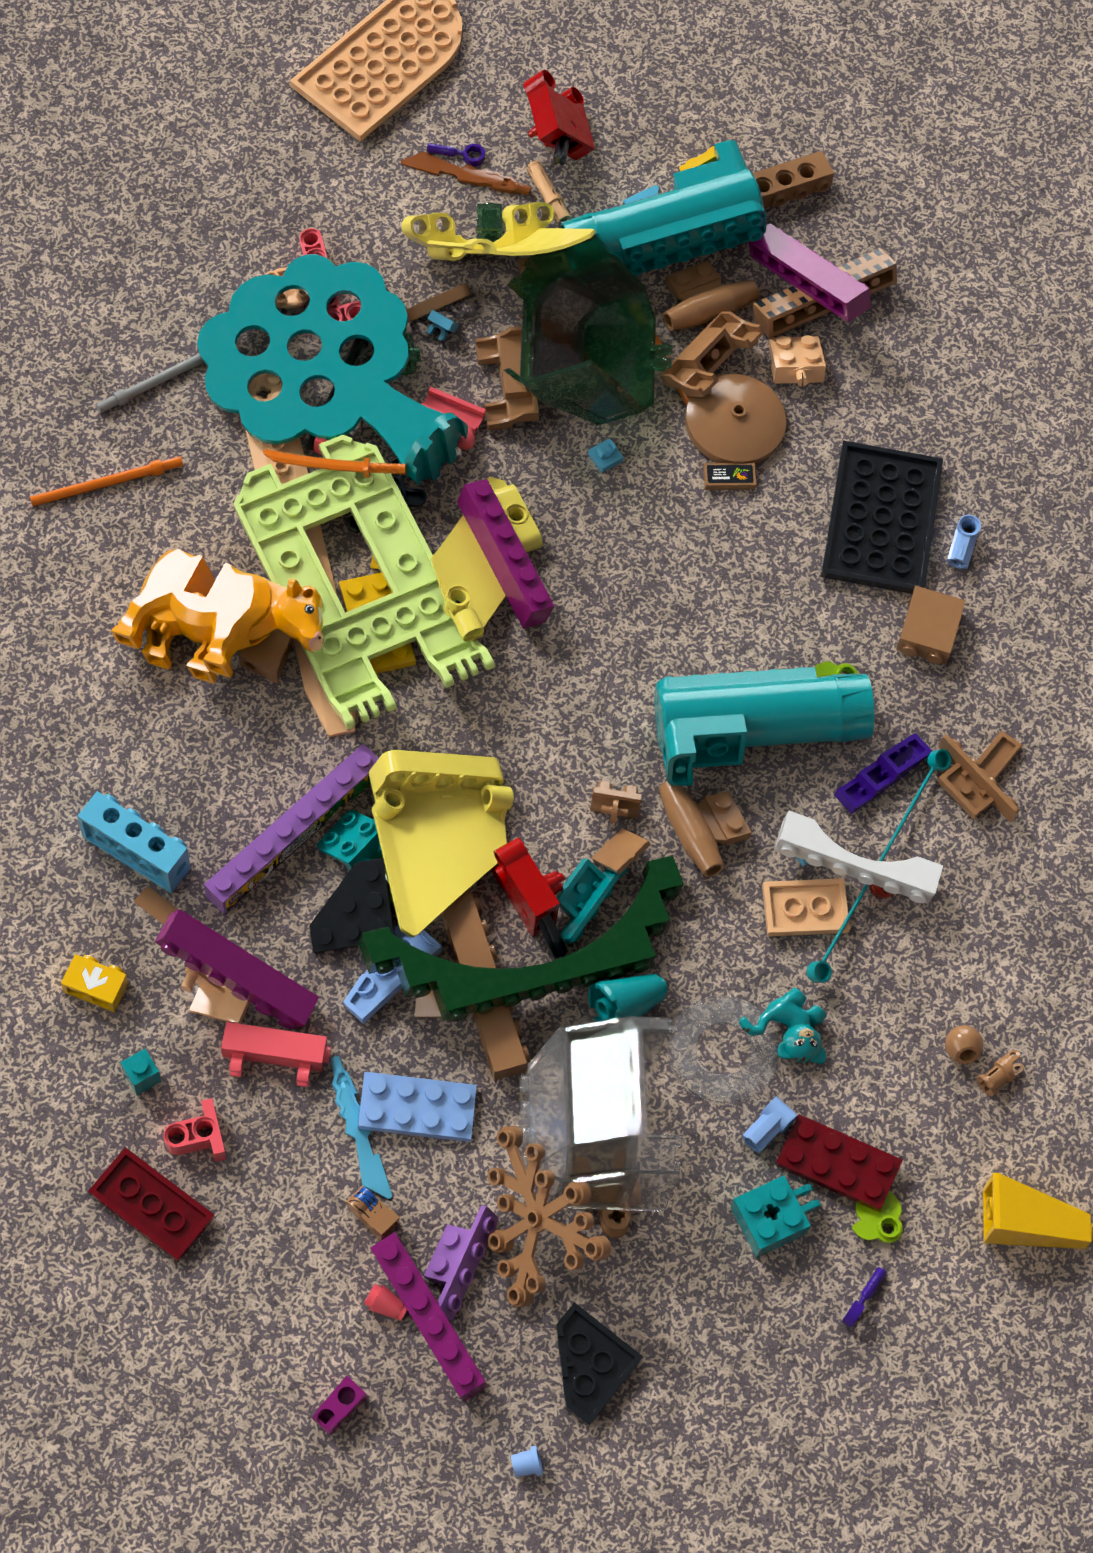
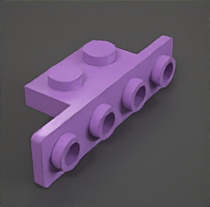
[424,1205,498,1321]

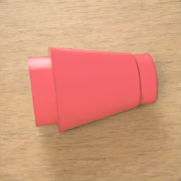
[364,1284,407,1321]

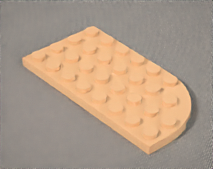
[290,0,462,142]

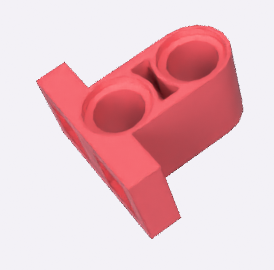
[163,1098,226,1162]

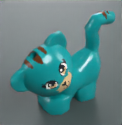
[739,988,827,1064]

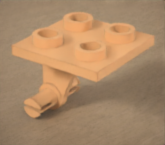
[180,967,250,1024]

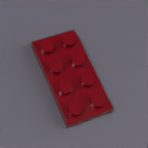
[776,1114,903,1212]
[88,1147,215,1262]

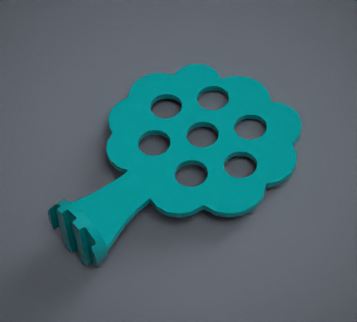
[197,254,468,485]

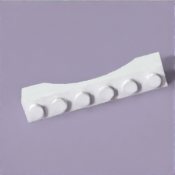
[774,811,943,904]

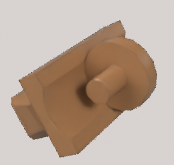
[590,781,642,823]

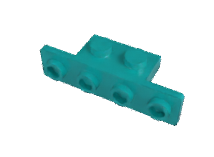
[556,858,628,943]

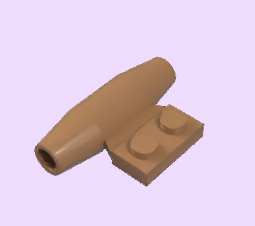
[663,260,759,331]
[659,781,752,877]

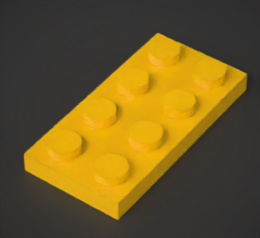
[339,572,416,674]

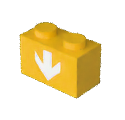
[61,954,128,1012]

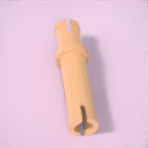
[526,161,572,226]

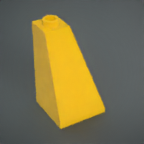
[983,1173,1093,1249]

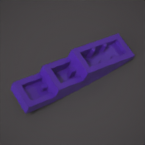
[834,733,932,814]

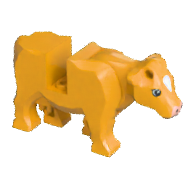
[111,549,324,684]

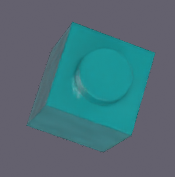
[120,1048,161,1095]

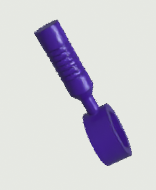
[427,143,485,166]
[841,1267,887,1328]

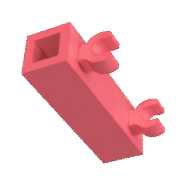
[221,1022,332,1087]

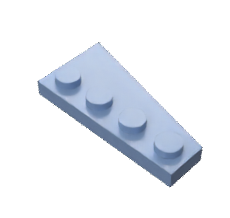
[343,923,443,1024]

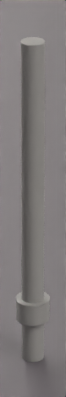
[96,354,204,414]

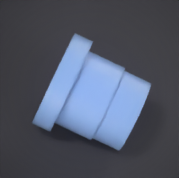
[511,1445,543,1477]

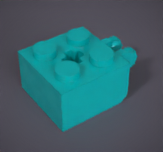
[730,1175,821,1258]

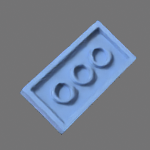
[358,1072,477,1142]

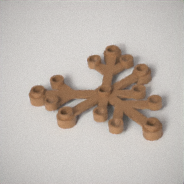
[487,1126,611,1307]

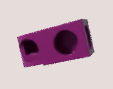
[312,1376,369,1435]

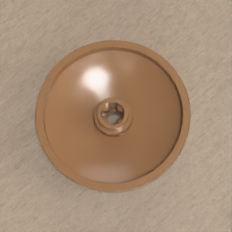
[685,374,786,464]

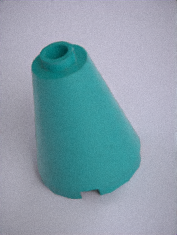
[588,974,668,1036]

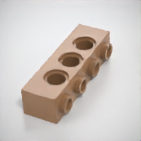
[753,151,834,209]

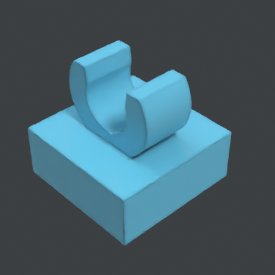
[427,310,459,341]
[588,438,624,473]

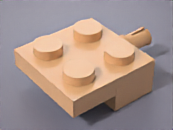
[768,335,826,387]

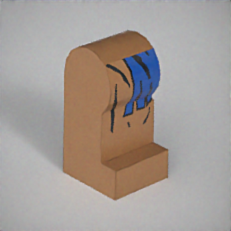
[345,1186,400,1241]

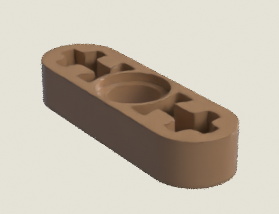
[406,282,472,323]

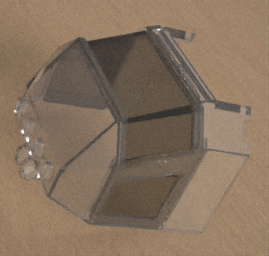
[518,1016,683,1211]

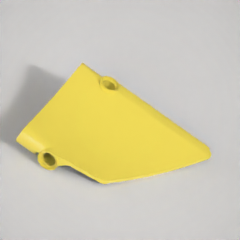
[368,750,514,938]

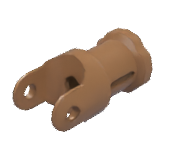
[976,1050,1024,1097]

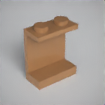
[896,585,966,664]

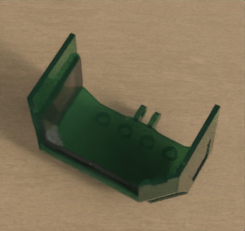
[504,235,672,426]

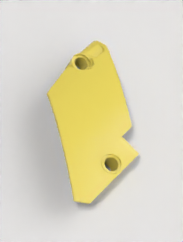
[431,476,543,641]

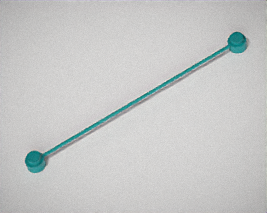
[806,749,952,983]

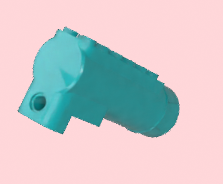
[560,140,766,282]
[654,667,874,786]

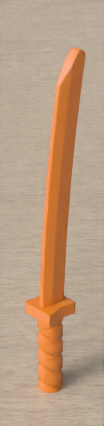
[263,449,406,478]

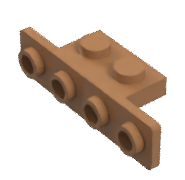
[937,734,1020,823]

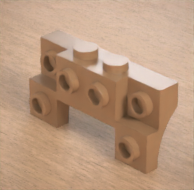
[659,311,765,397]
[475,326,540,430]

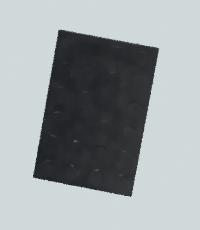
[821,440,943,594]

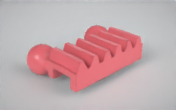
[421,386,486,450]

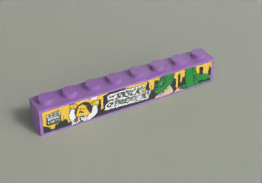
[204,744,379,914]

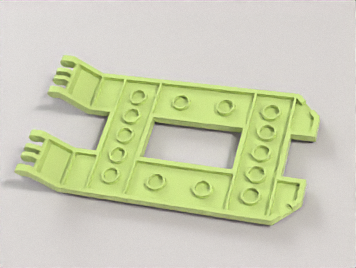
[234,435,495,730]

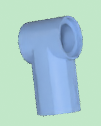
[946,515,981,569]
[742,1096,798,1154]

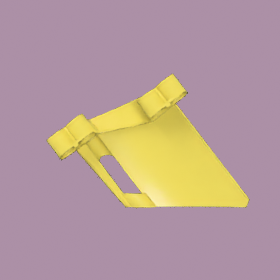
[401,202,596,261]

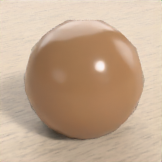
[945,1025,983,1064]

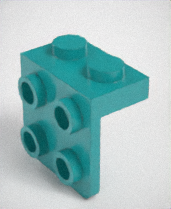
[316,810,383,871]

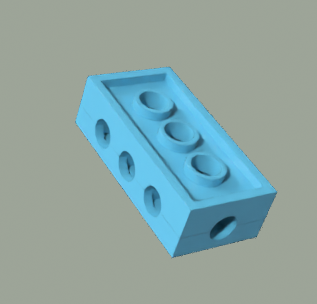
[77,791,191,894]

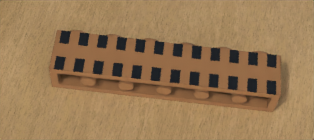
[753,248,897,338]

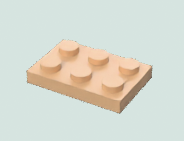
[762,878,850,937]

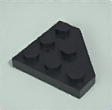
[309,858,395,954]
[556,1302,643,1428]

